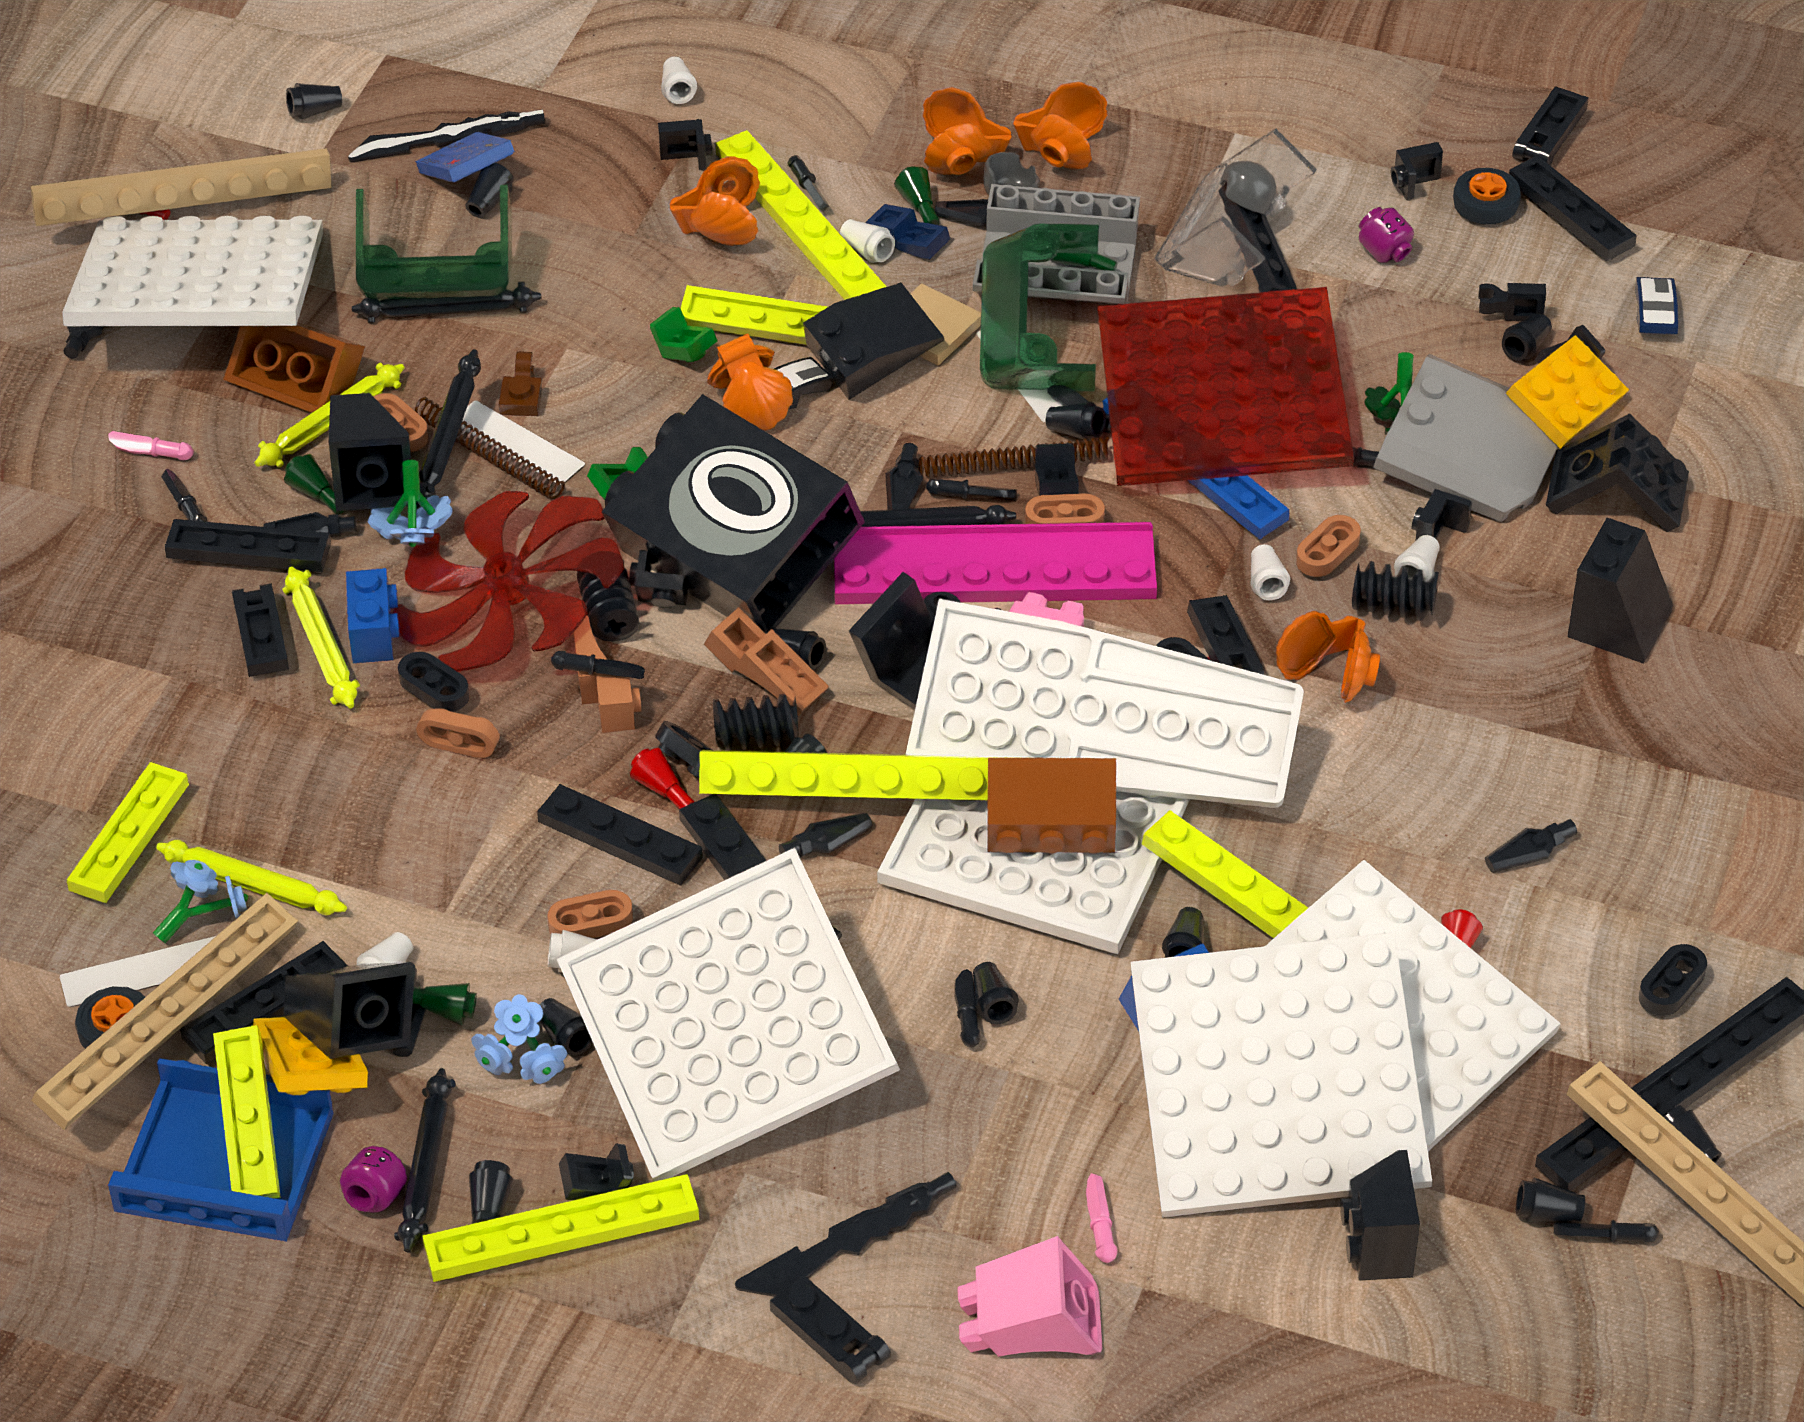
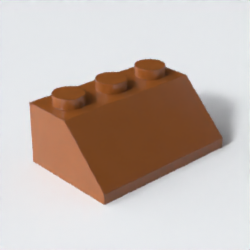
[223,322,365,413]
[987,758,1116,854]

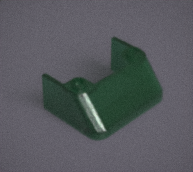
[356,185,512,299]
[980,223,1099,391]

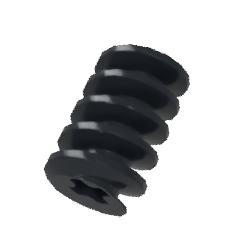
[576,552,640,642]
[1351,561,1439,621]
[712,694,799,751]

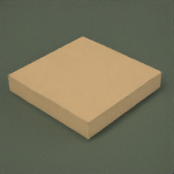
[910,283,983,366]

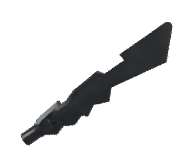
[735,1172,957,1297]

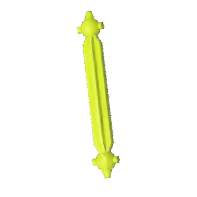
[254,362,405,468]
[282,567,360,708]
[156,840,347,916]

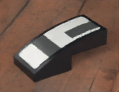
[774,357,834,409]

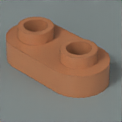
[373,393,428,452]
[1025,494,1105,524]
[1296,515,1361,577]
[416,709,500,758]
[547,890,633,938]

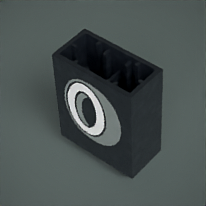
[601,394,865,633]

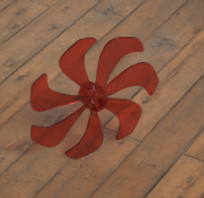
[392,491,624,672]

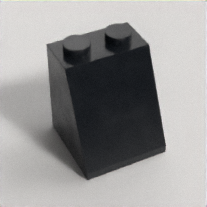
[328,393,411,511]
[1567,517,1673,664]
[283,962,415,1059]

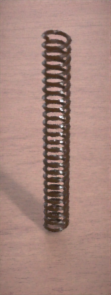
[415,397,565,500]
[918,436,1109,478]

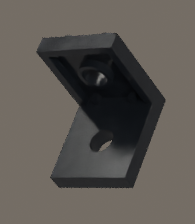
[1546,413,1689,532]
[849,572,934,710]

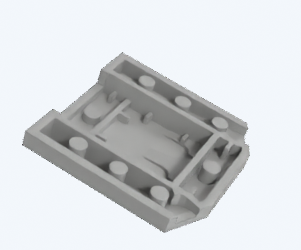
[1373,354,1558,522]

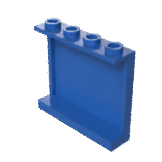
[108,1058,334,1242]

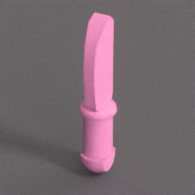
[108,431,194,461]
[1086,1173,1117,1263]

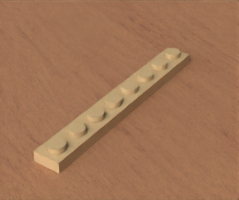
[31,148,332,226]
[31,893,298,1130]
[1567,1061,1804,1307]

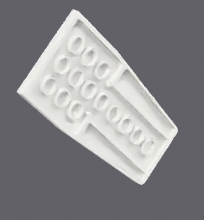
[906,599,1304,808]

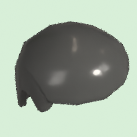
[983,152,1040,195]
[1220,161,1277,214]

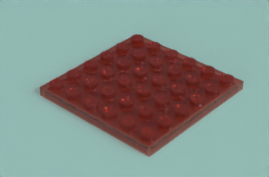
[1097,287,1354,486]

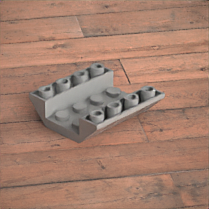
[973,184,1140,306]

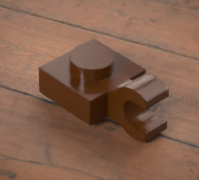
[499,351,542,417]

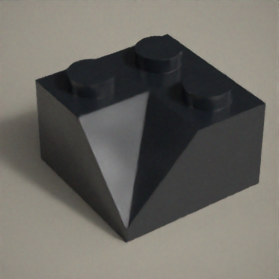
[1340,1150,1420,1281]

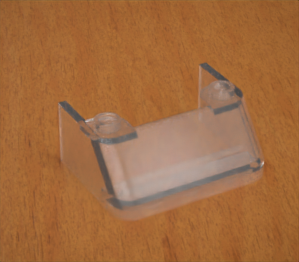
[1155,128,1317,287]

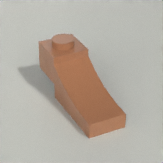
[704,607,829,717]
[572,616,641,733]

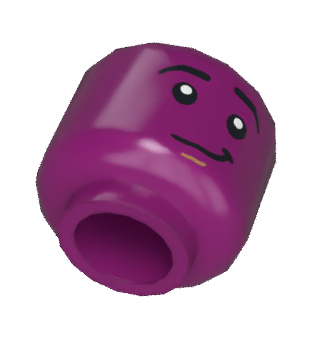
[1358,207,1414,263]
[340,1146,407,1213]

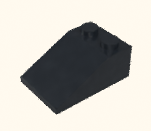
[803,282,944,400]

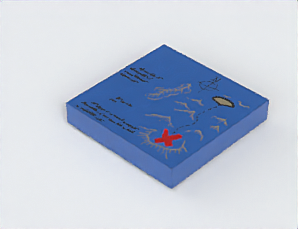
[415,132,515,182]

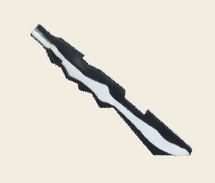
[348,109,545,162]

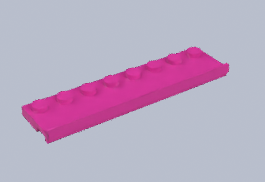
[834,522,1157,605]

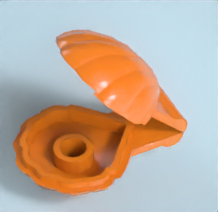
[1013,82,1107,169]
[923,87,1012,175]
[670,156,760,246]
[707,333,793,431]
[1276,611,1380,703]

